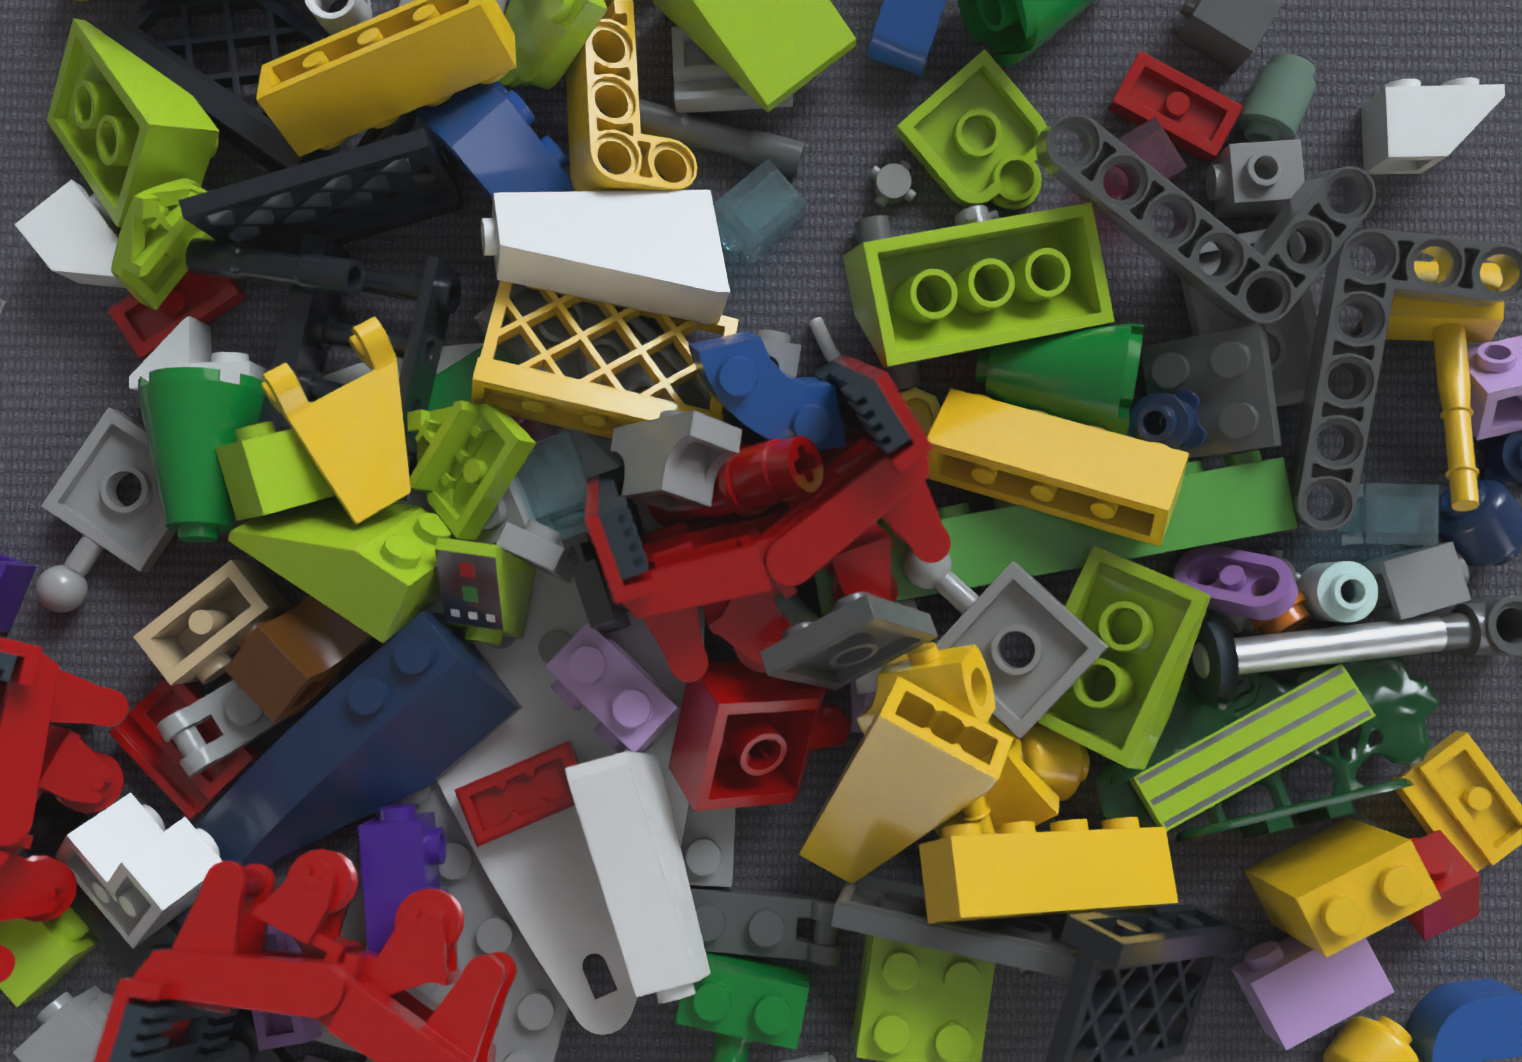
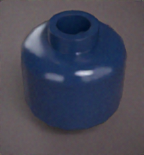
[1432,479,1522,567]

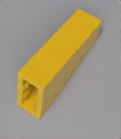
[799,676,1013,884]

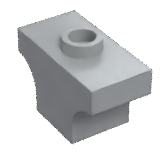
[610,410,742,513]

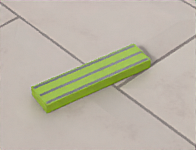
[1129,663,1376,832]

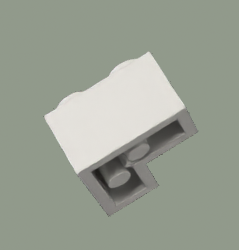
[55,793,222,949]

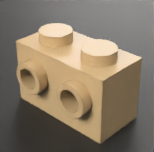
[133,560,292,685]

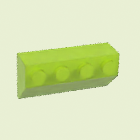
[843,202,1115,368]

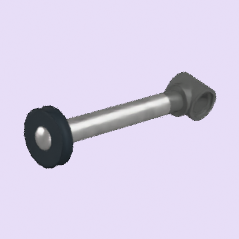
[1186,595,1522,706]

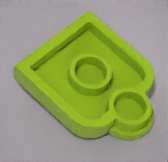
[498,0,608,89]
[894,49,1047,211]

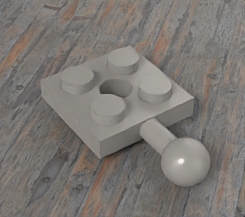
[35,407,177,612]
[903,548,1109,739]

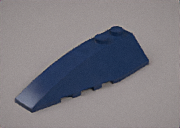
[195,611,522,867]

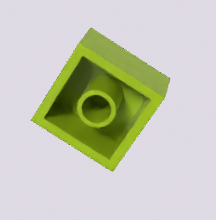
[851,934,995,1062]

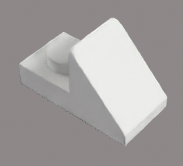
[129,316,269,391]

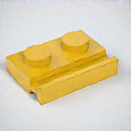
[1389,730,1522,872]

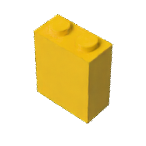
[1244,817,1441,958]

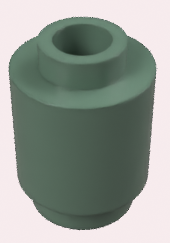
[1237,53,1316,143]

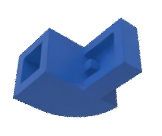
[1406,978,1522,1062]

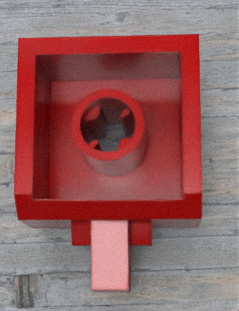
[668,661,851,811]

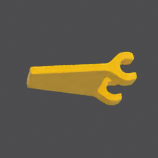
[261,316,411,526]

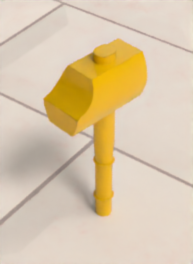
[1362,259,1504,511]
[856,642,996,835]

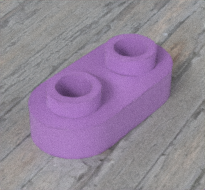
[1174,545,1298,620]

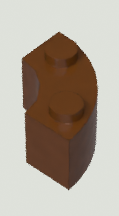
[225,595,398,723]

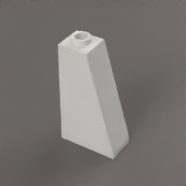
[481,190,730,324]
[565,751,711,1003]

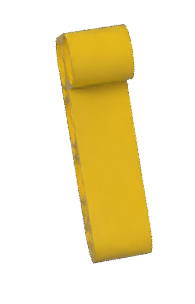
[566,0,698,192]

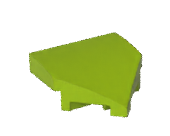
[111,178,213,310]
[407,400,536,540]

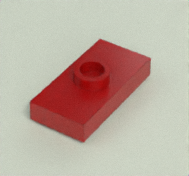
[454,741,580,847]

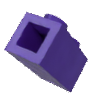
[358,803,449,952]

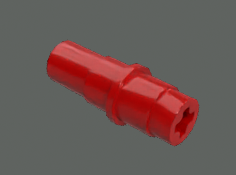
[647,436,824,526]

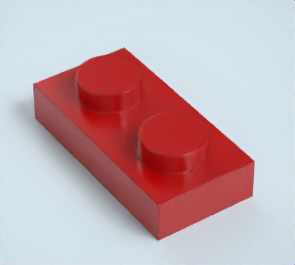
[1107,51,1243,164]
[108,269,247,360]

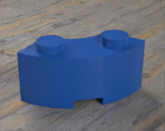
[688,331,846,449]

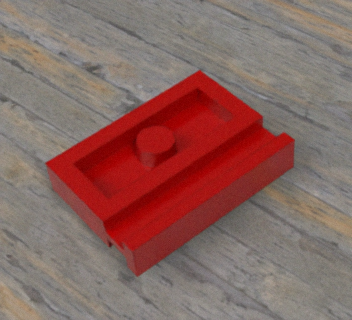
[108,679,262,819]

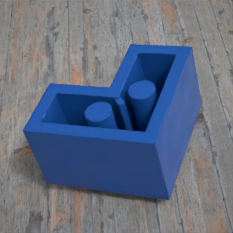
[413,81,575,202]

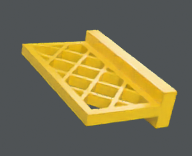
[471,280,739,439]

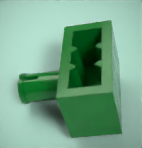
[675,951,810,1062]

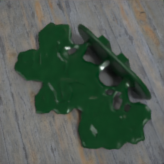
[1094,622,1440,843]

